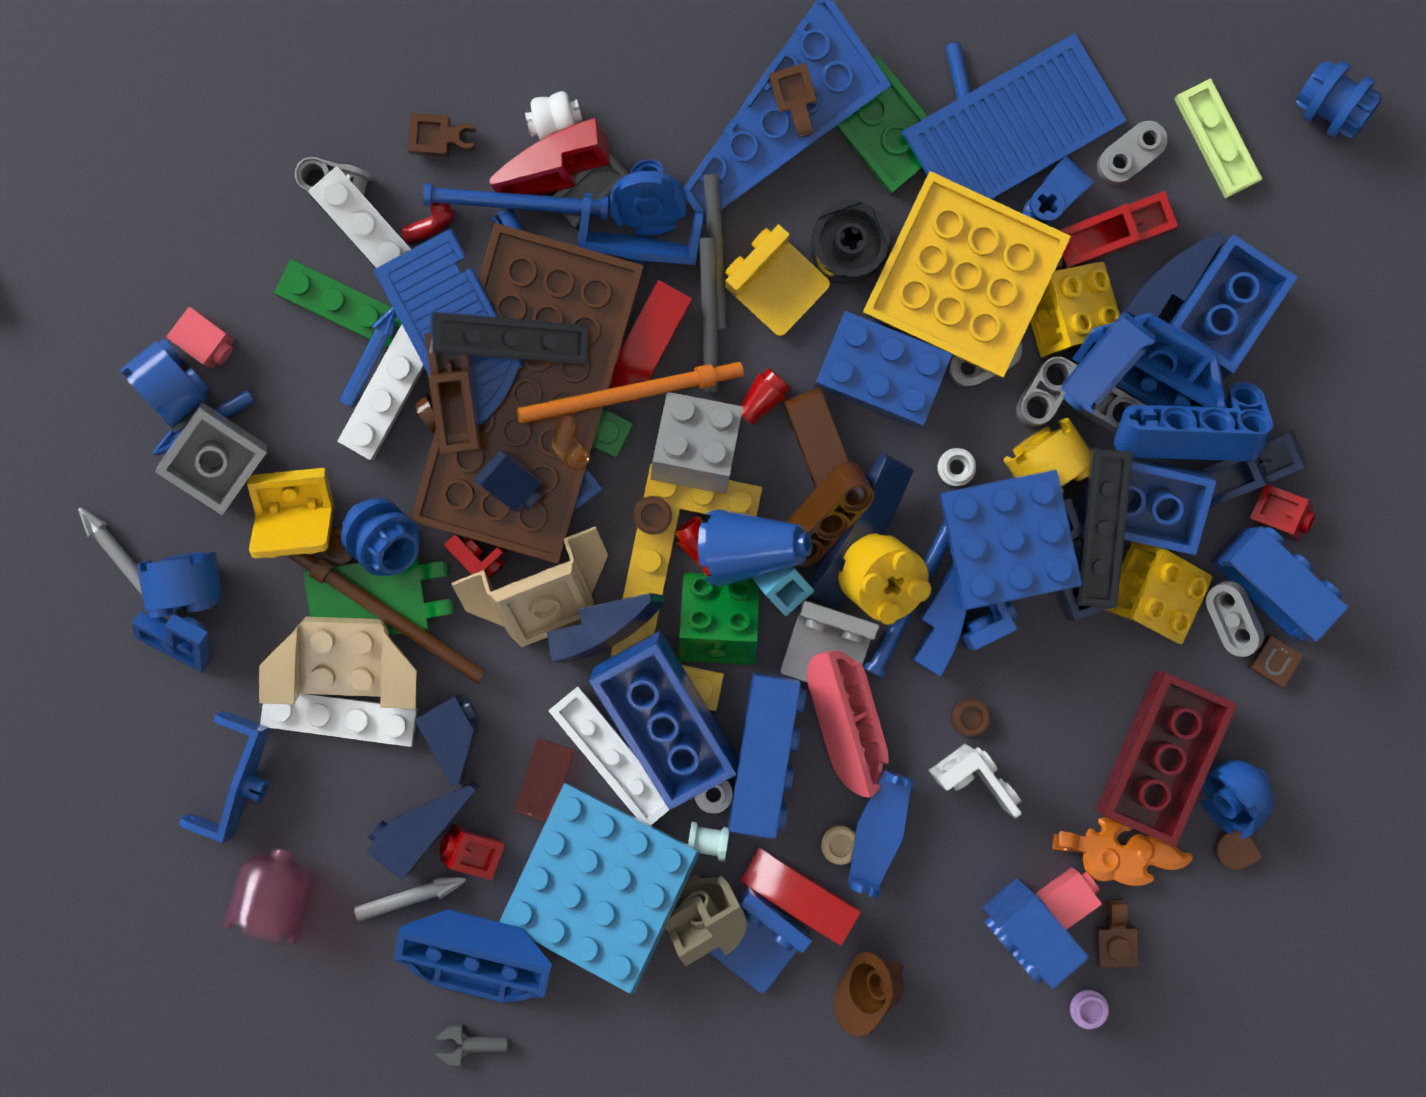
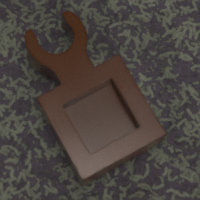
[408,113,477,157]

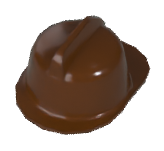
[834,952,904,1037]

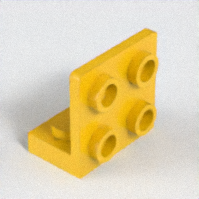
[1030,262,1120,358]
[1106,541,1212,644]

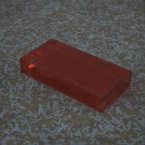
[514,738,575,822]

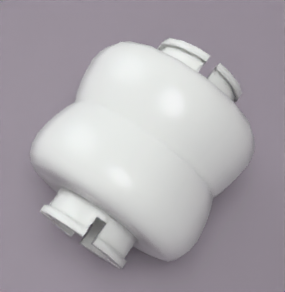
[525,91,583,141]

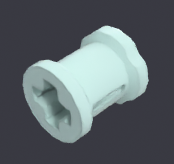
[688,821,729,862]

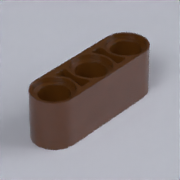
[783,387,848,489]
[786,462,875,567]

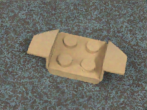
[452,526,608,647]
[259,616,417,709]

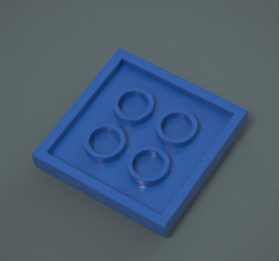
[939,469,1082,610]

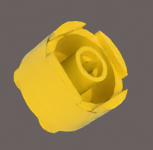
[1003,418,1091,492]
[838,533,931,625]

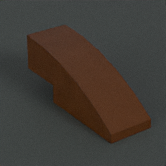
[424,331,480,454]

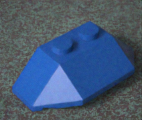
[1073,313,1227,408]
[394,909,552,1003]

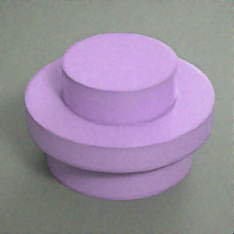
[1070,990,1109,1029]

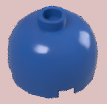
[1200,759,1275,839]

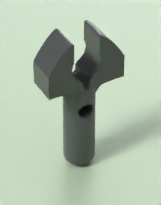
[436,1023,510,1066]

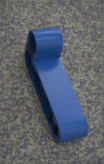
[1114,382,1273,461]

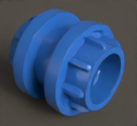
[1296,60,1382,139]
[341,498,420,576]

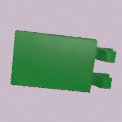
[835,55,928,194]
[304,554,455,636]

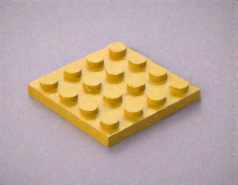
[863,171,1071,378]

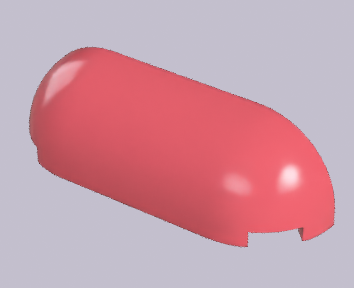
[807,651,889,797]

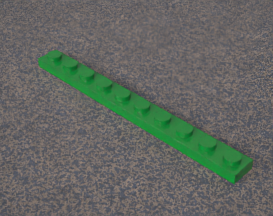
[274,259,634,458]

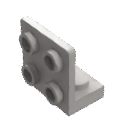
[780,601,879,682]

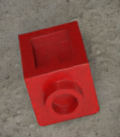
[1250,484,1316,541]
[444,534,507,579]
[439,824,505,880]

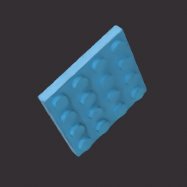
[499,783,701,994]

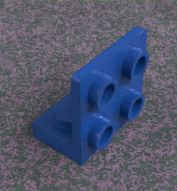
[959,601,1018,650]
[709,886,812,993]

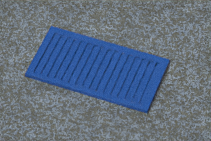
[902,33,1127,199]

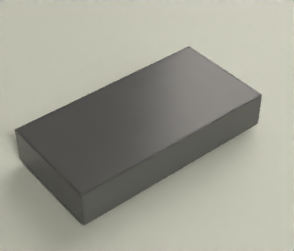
[553,153,629,229]

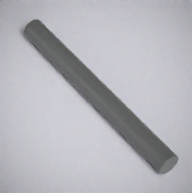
[703,174,727,329]
[700,237,719,392]

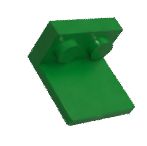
[679,573,759,665]

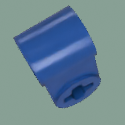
[1023,156,1094,226]

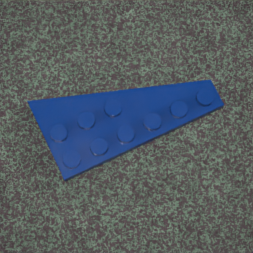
[683,0,891,223]

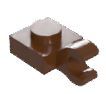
[769,63,817,138]
[1096,899,1138,968]

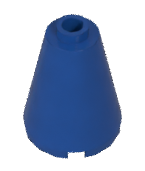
[698,509,812,586]

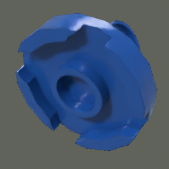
[610,159,686,235]

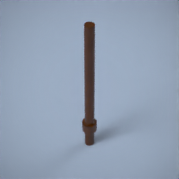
[286,554,486,684]

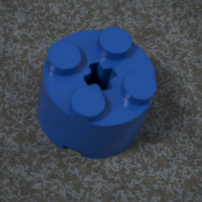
[119,338,210,429]
[137,551,223,618]

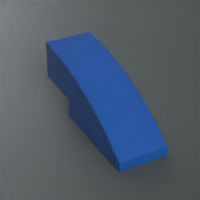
[911,563,967,677]

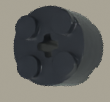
[810,200,890,284]

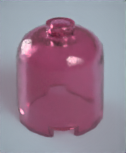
[221,848,312,945]

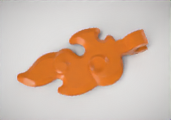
[1052,817,1193,886]

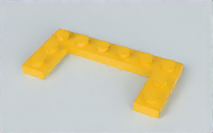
[610,464,762,711]

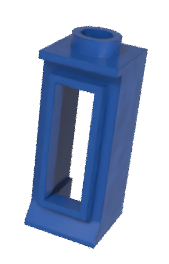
[1061,310,1155,414]

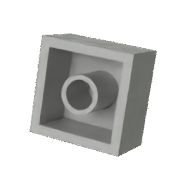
[651,392,743,494]
[155,403,267,515]

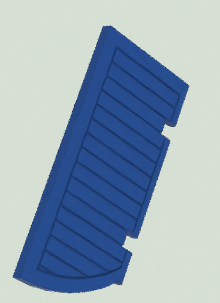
[374,229,524,426]

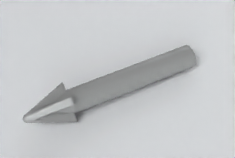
[78,508,142,595]
[354,877,466,921]

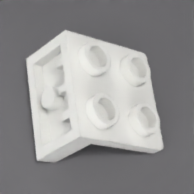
[928,744,1022,819]

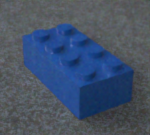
[589,630,738,810]
[728,672,806,839]

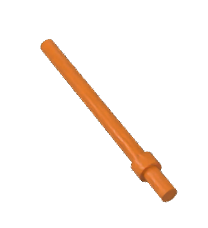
[517,362,744,423]

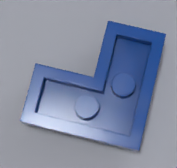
[132,611,210,673]

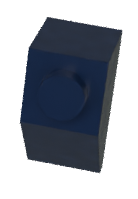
[474,450,545,512]
[414,694,479,787]

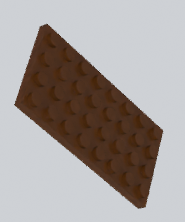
[411,223,644,564]

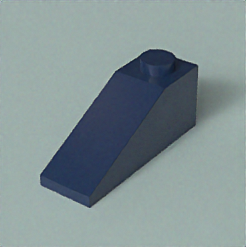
[366,782,480,881]

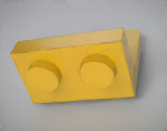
[725,224,830,336]
[247,468,334,558]

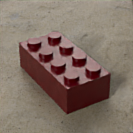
[1095,670,1238,847]

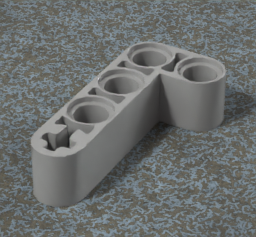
[1015,357,1145,435]

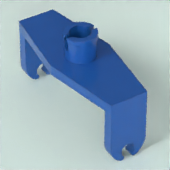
[578,193,703,273]
[179,711,269,843]
[848,769,916,898]

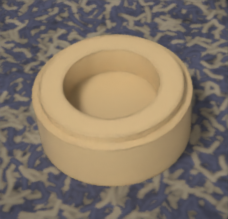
[821,825,855,865]

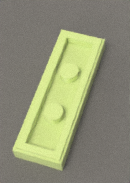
[1174,78,1263,199]

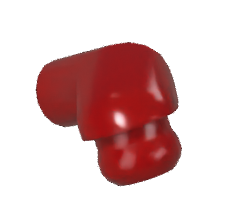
[402,203,455,245]

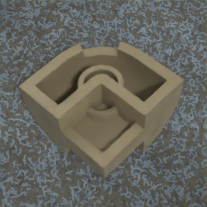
[665,874,747,967]

